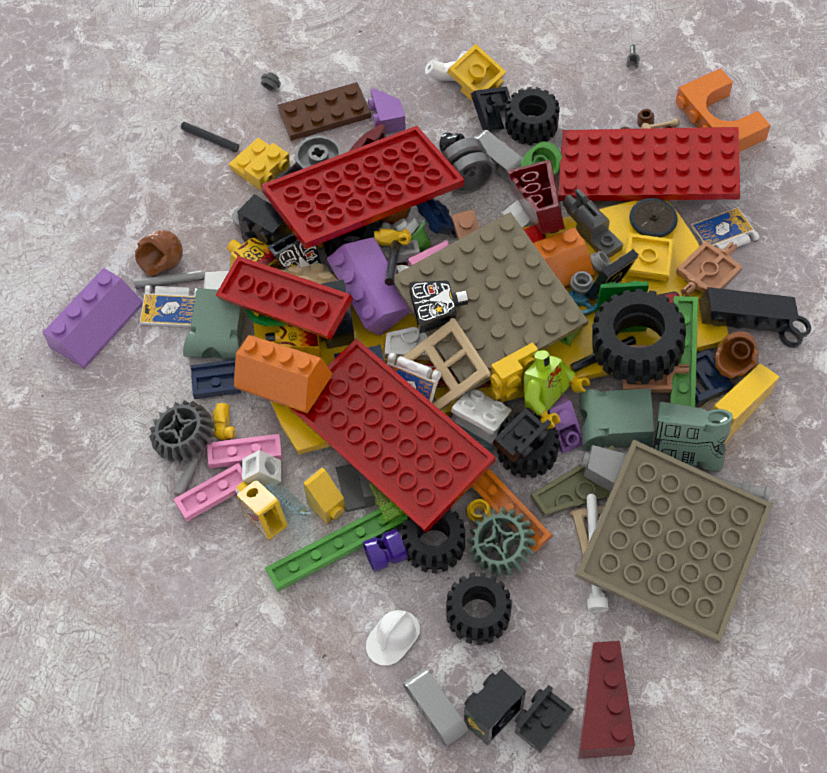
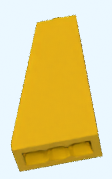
[712,363,780,445]

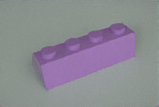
[327,237,411,336]
[43,268,143,369]

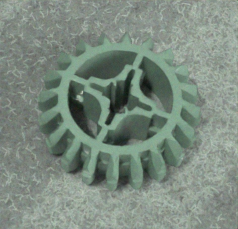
[467,507,536,577]

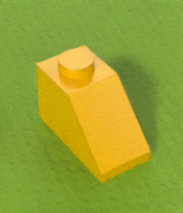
[303,467,345,524]

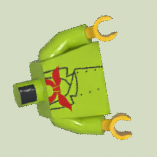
[524,350,590,429]

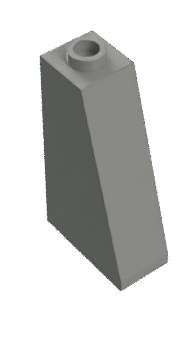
[581,445,626,491]

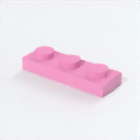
[207,434,282,469]
[174,463,250,522]

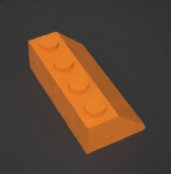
[533,227,595,289]
[234,335,333,413]

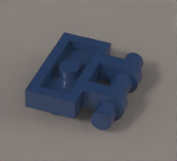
[416,198,457,238]

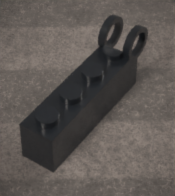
[699,287,812,348]

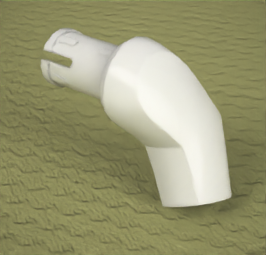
[425,51,467,81]

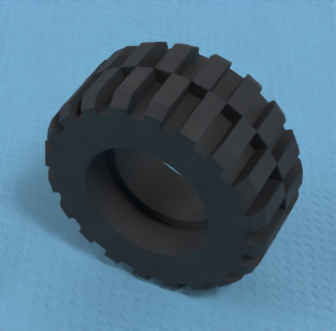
[592,289,686,384]

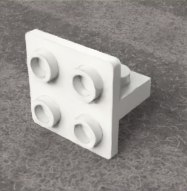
[451,389,512,445]

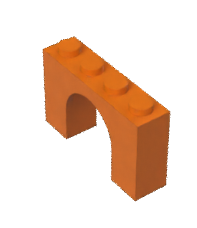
[676,68,771,152]

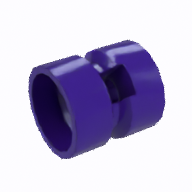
[362,529,408,572]

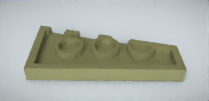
[530,446,616,517]

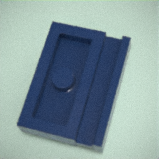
[190,359,241,399]

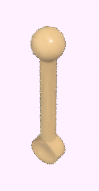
[641,118,680,129]

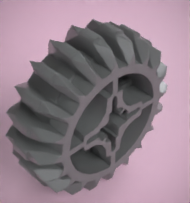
[149,400,215,464]

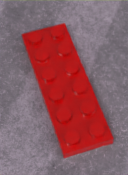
[216,256,353,340]

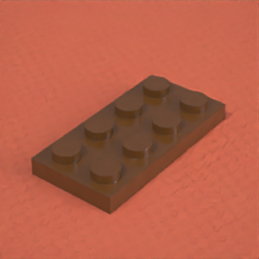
[278,82,371,141]

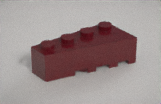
[507,160,565,235]
[578,641,635,759]

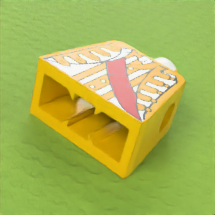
[235,481,288,541]

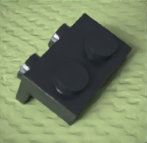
[492,408,551,463]
[514,685,574,753]

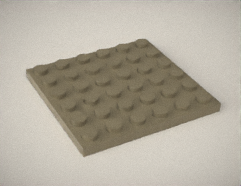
[393,212,588,394]
[575,439,773,643]

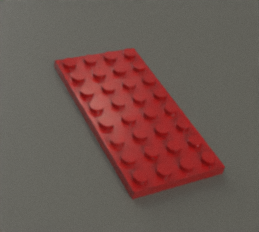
[261,126,464,249]
[559,127,740,201]
[289,338,497,533]

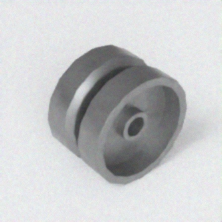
[294,135,342,169]
[442,138,495,194]

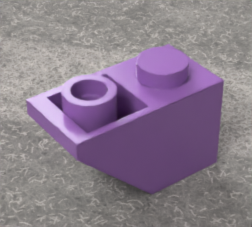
[368,88,406,134]
[547,396,582,453]

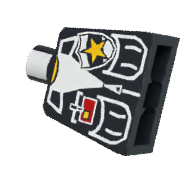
[268,232,321,269]
[409,280,468,334]

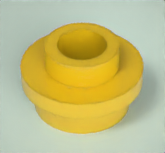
[467,499,491,522]

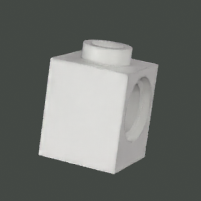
[242,450,281,489]

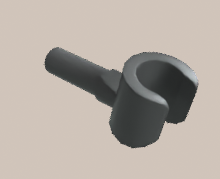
[626,44,640,67]

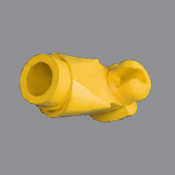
[374,228,412,246]
[212,403,236,441]

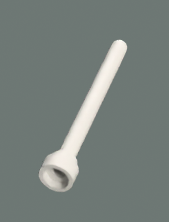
[587,494,609,613]

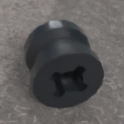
[439,132,465,153]

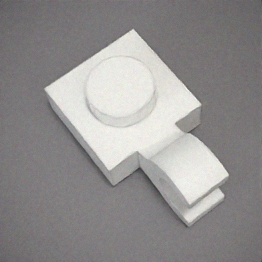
[379,218,419,234]

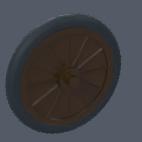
[629,198,678,238]

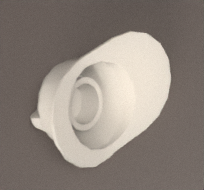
[366,610,420,666]

